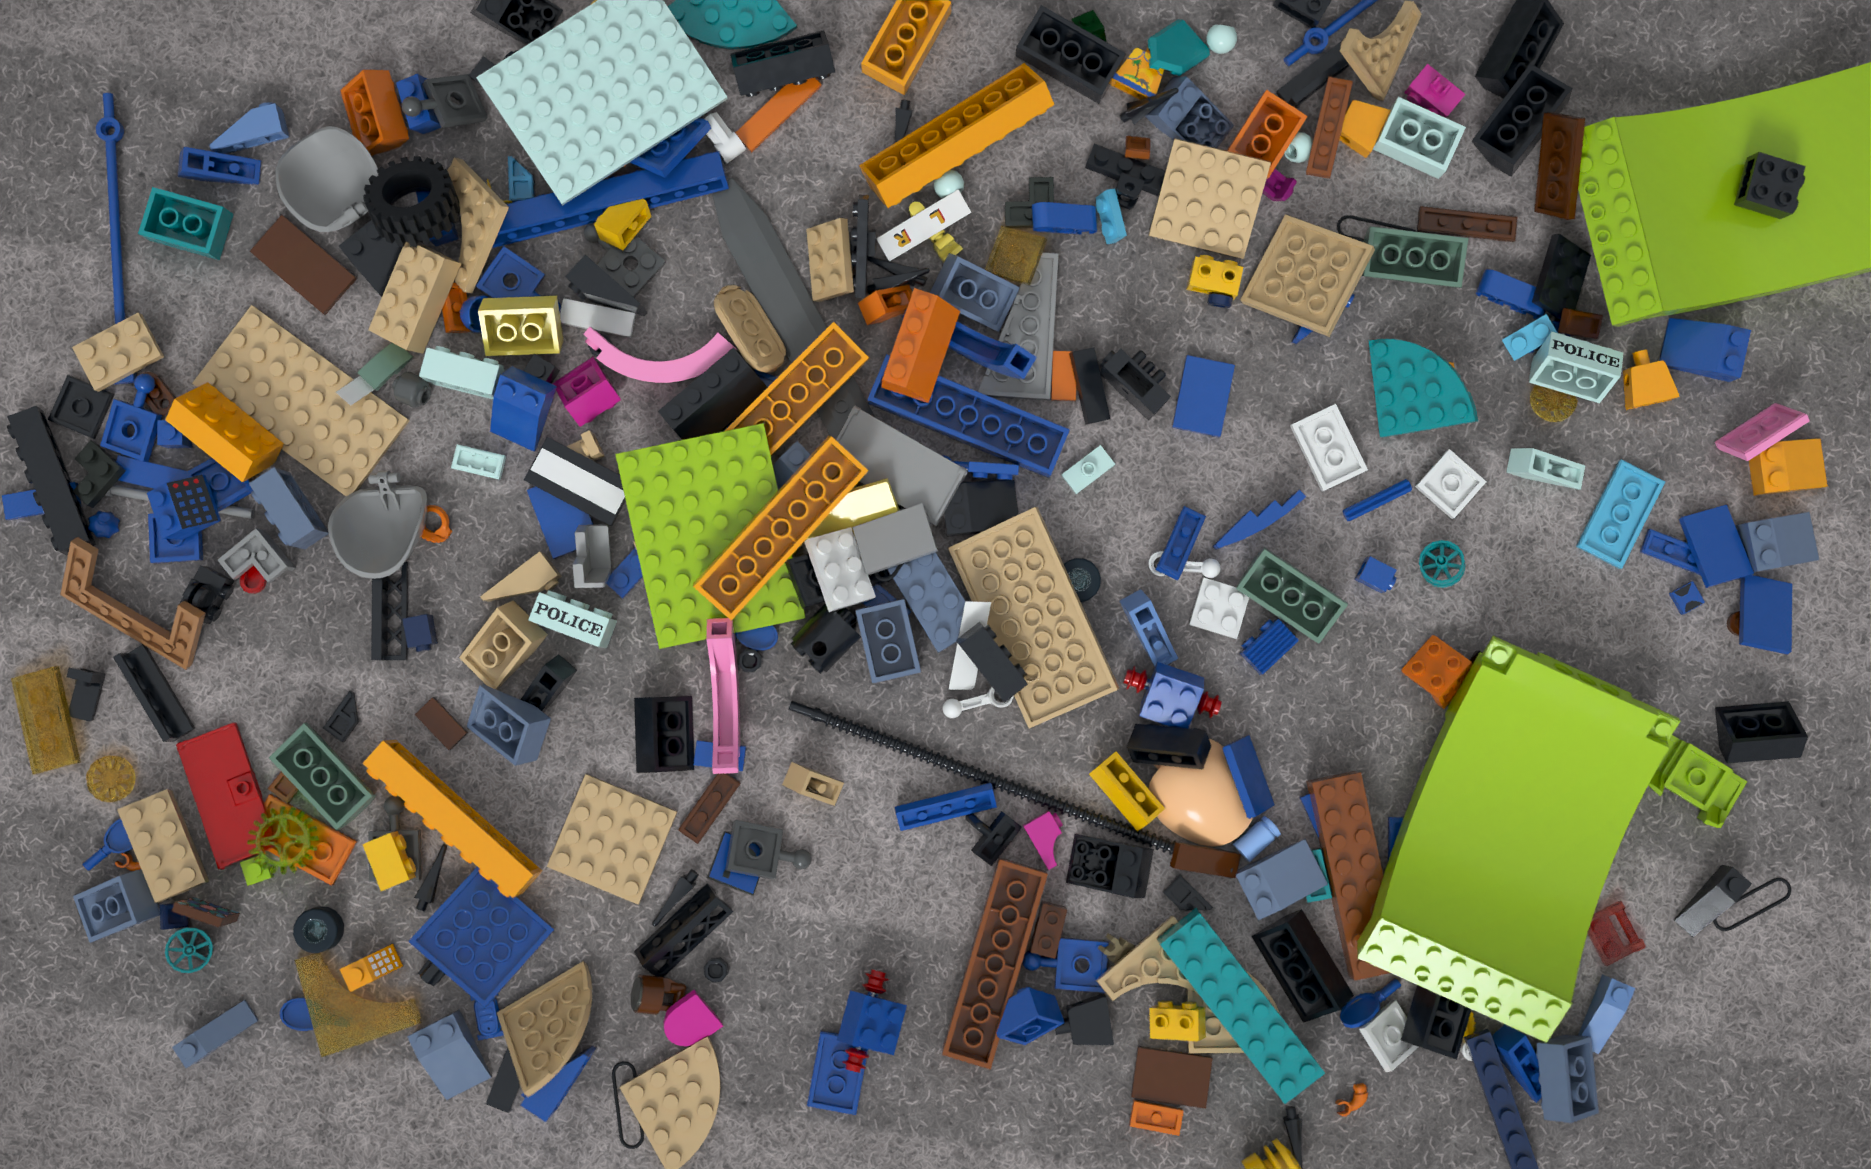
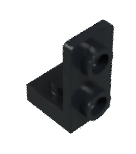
[66,668,105,721]

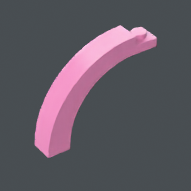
[583,327,737,383]
[706,618,740,774]

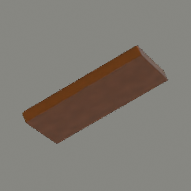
[1534,112,1585,220]
[250,215,357,315]

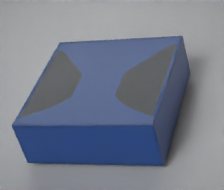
[1669,581,1705,615]

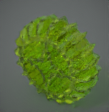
[247,806,319,875]

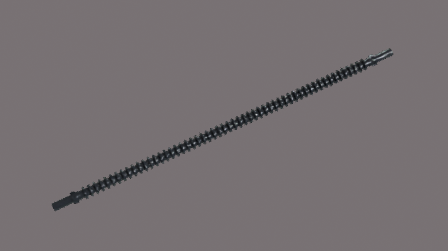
[788,701,1233,873]

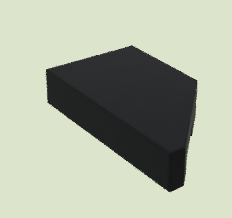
[323,691,359,742]
[1163,874,1213,910]

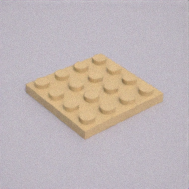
[1149,138,1271,259]
[1241,215,1375,337]
[547,774,678,905]

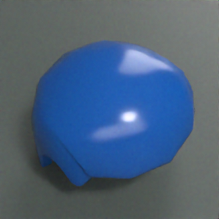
[460,295,488,333]

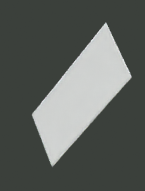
[336,376,375,406]

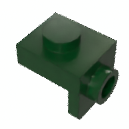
[1071,10,1107,42]

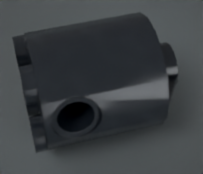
[790,603,861,674]

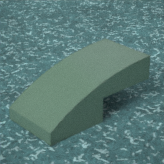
[357,343,413,391]

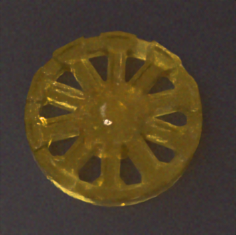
[1530,385,1578,422]
[86,755,135,802]

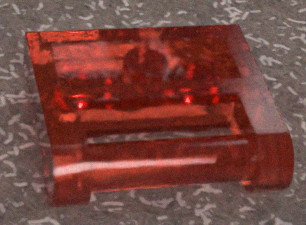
[1587,901,1646,966]

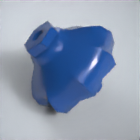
[88,511,120,538]

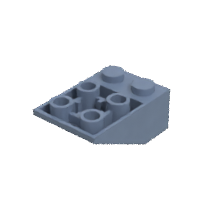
[1145,77,1234,148]

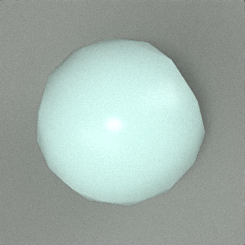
[1206,25,1237,54]
[1284,131,1313,163]
[934,169,964,199]

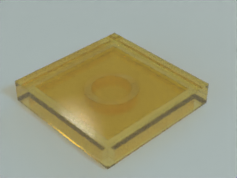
[985,226,1047,285]

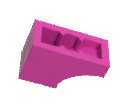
[1023,810,1063,870]

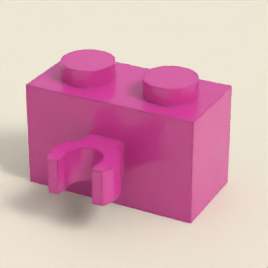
[1404,64,1466,118]

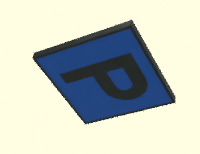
[707,831,760,896]

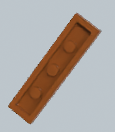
[1306,77,1353,179]

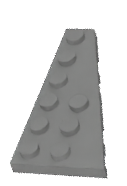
[978,252,1059,401]

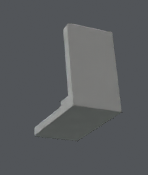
[573,524,612,588]
[217,528,296,583]

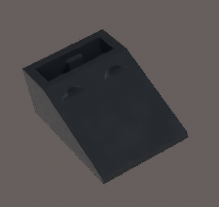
[470,0,563,45]
[1066,834,1154,898]

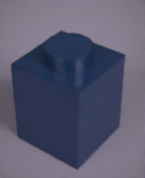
[402,614,438,652]

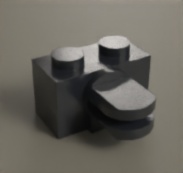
[176,565,234,624]

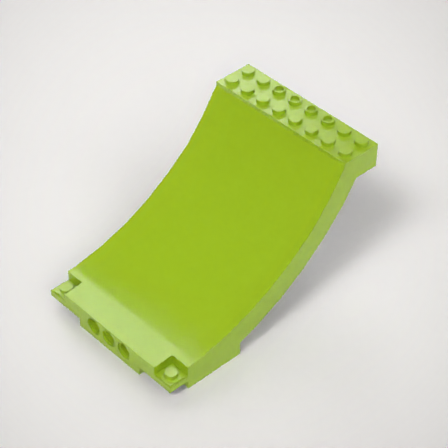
[1578,62,1871,327]
[1357,636,1680,1043]

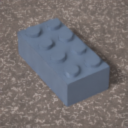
[887,552,965,653]

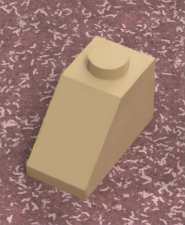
[782,762,844,806]

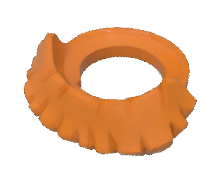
[421,505,452,543]

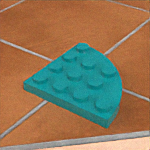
[668,0,797,49]
[1368,339,1479,438]

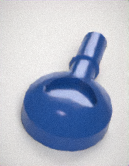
[736,625,778,651]
[82,818,133,871]
[1340,978,1401,1028]
[280,998,353,1031]

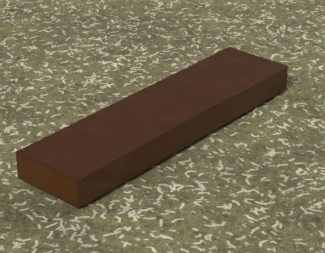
[1417,206,1518,242]

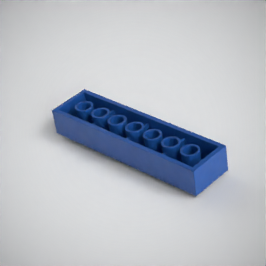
[867,354,1070,478]

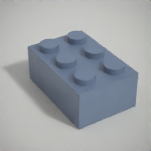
[249,467,329,549]
[855,598,921,684]
[1536,1035,1599,1123]

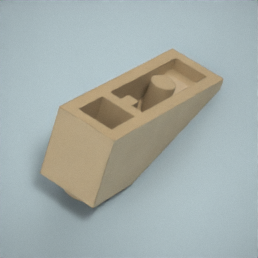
[480,551,562,602]

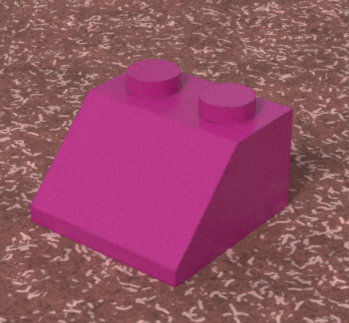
[552,357,621,427]

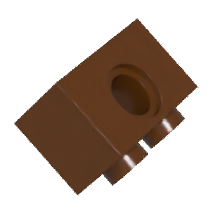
[1029,901,1067,959]

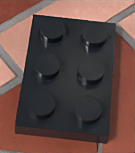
[1532,234,1591,320]

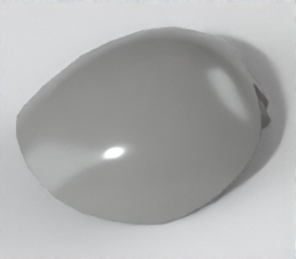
[276,126,378,232]
[328,471,427,579]

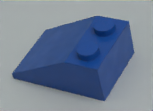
[1659,318,1751,382]
[490,366,557,452]
[520,1046,596,1122]

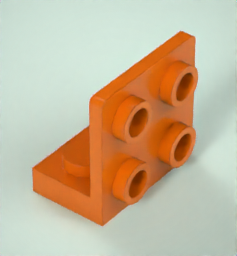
[1401,635,1473,709]

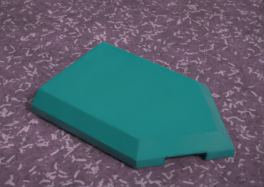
[1148,19,1210,76]

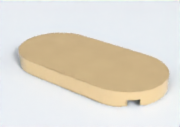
[714,285,786,373]

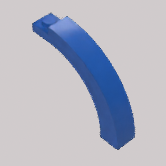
[901,306,1037,379]

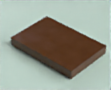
[1131,1046,1213,1108]

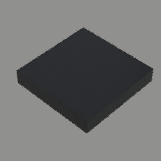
[48,375,115,439]

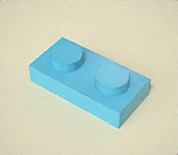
[1095,189,1127,244]
[1502,314,1558,361]

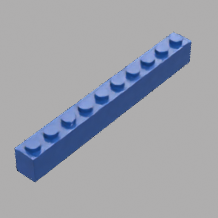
[492,151,729,248]

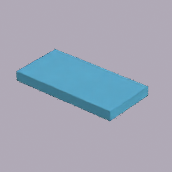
[1576,459,1665,569]

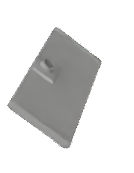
[836,405,968,526]

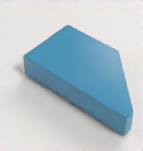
[508,156,535,202]

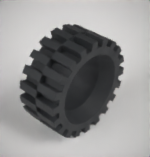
[363,156,460,247]

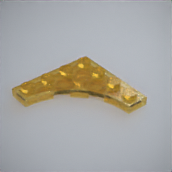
[295,953,422,1057]

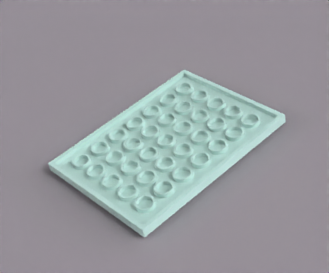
[476,0,727,206]

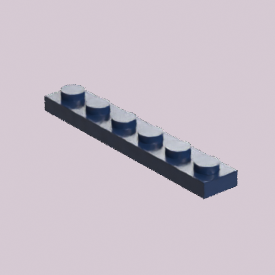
[1464,1028,1539,1169]

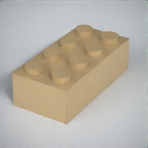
[368,242,461,354]
[117,789,210,903]

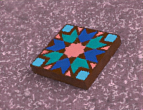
[172,897,240,927]

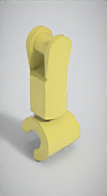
[909,202,963,263]

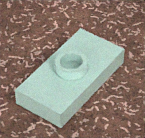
[451,444,506,480]
[1061,445,1115,494]

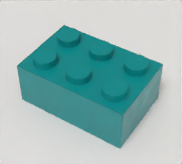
[138,187,234,260]

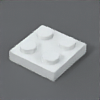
[1415,449,1486,519]
[1189,577,1249,639]
[1359,1000,1418,1072]

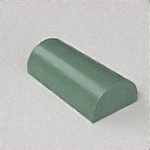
[1362,226,1468,288]
[1236,547,1348,644]
[269,723,376,830]

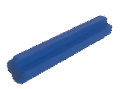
[1343,479,1412,521]

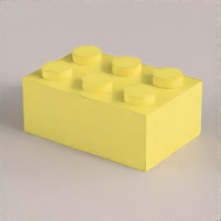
[478,296,563,356]

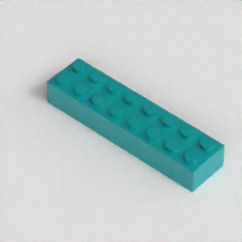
[1157,908,1325,1104]

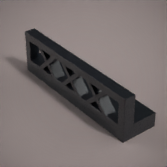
[1276,40,1350,108]
[371,562,408,661]
[113,644,195,742]
[634,883,733,977]

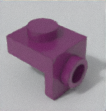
[1263,169,1297,201]

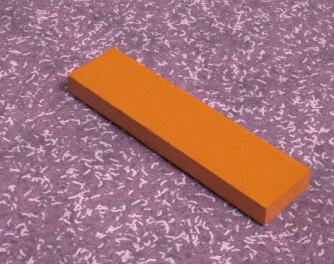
[735,78,821,152]

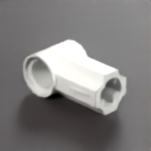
[704,112,746,164]

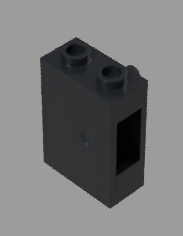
[1100,348,1171,421]

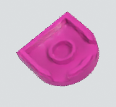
[663,990,723,1046]

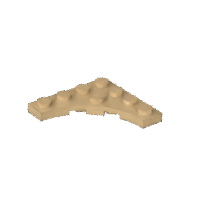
[1340,0,1422,101]
[447,158,509,293]
[1096,916,1199,1001]

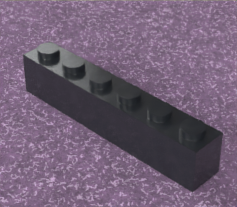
[7,406,96,556]

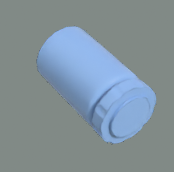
[1233,816,1281,862]

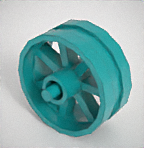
[1419,540,1466,588]
[165,928,213,973]

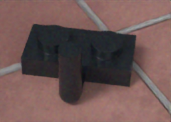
[965,811,1022,866]

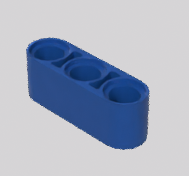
[1032,202,1097,234]
[1476,269,1545,319]

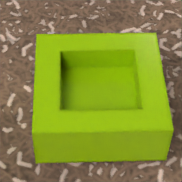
[240,854,274,886]

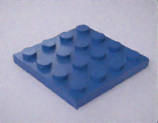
[408,866,554,1008]

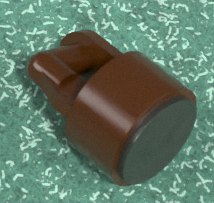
[631,974,686,1015]

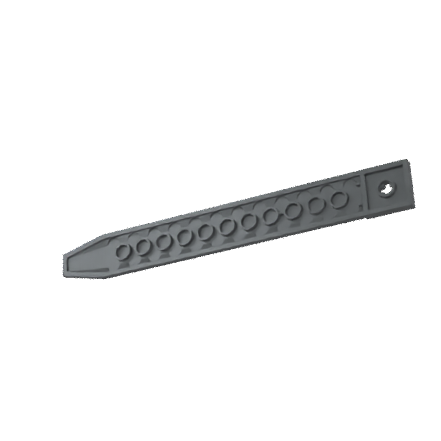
[712,178,906,511]

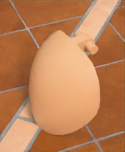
[1148,739,1253,847]

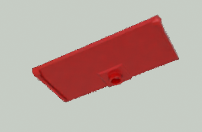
[176,722,279,870]

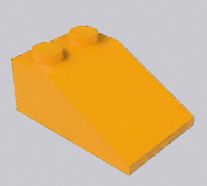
[1749,439,1828,496]

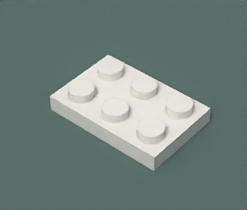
[1290,404,1368,492]
[804,527,876,612]

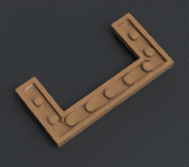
[60,537,205,670]

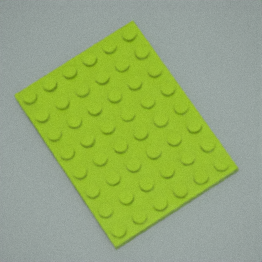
[615,423,806,649]

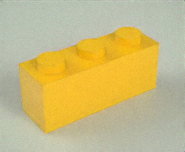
[1089,751,1165,831]

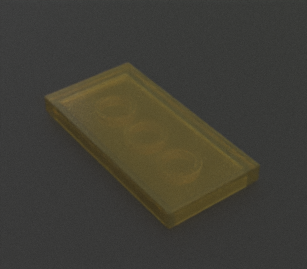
[11,666,81,775]

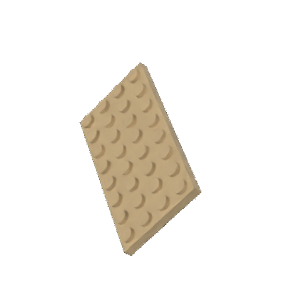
[192,305,410,497]
[948,507,1120,728]

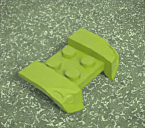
[1648,735,1748,829]

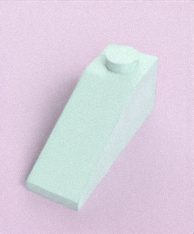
[1506,448,1585,490]

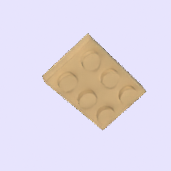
[806,218,854,302]
[72,313,164,392]

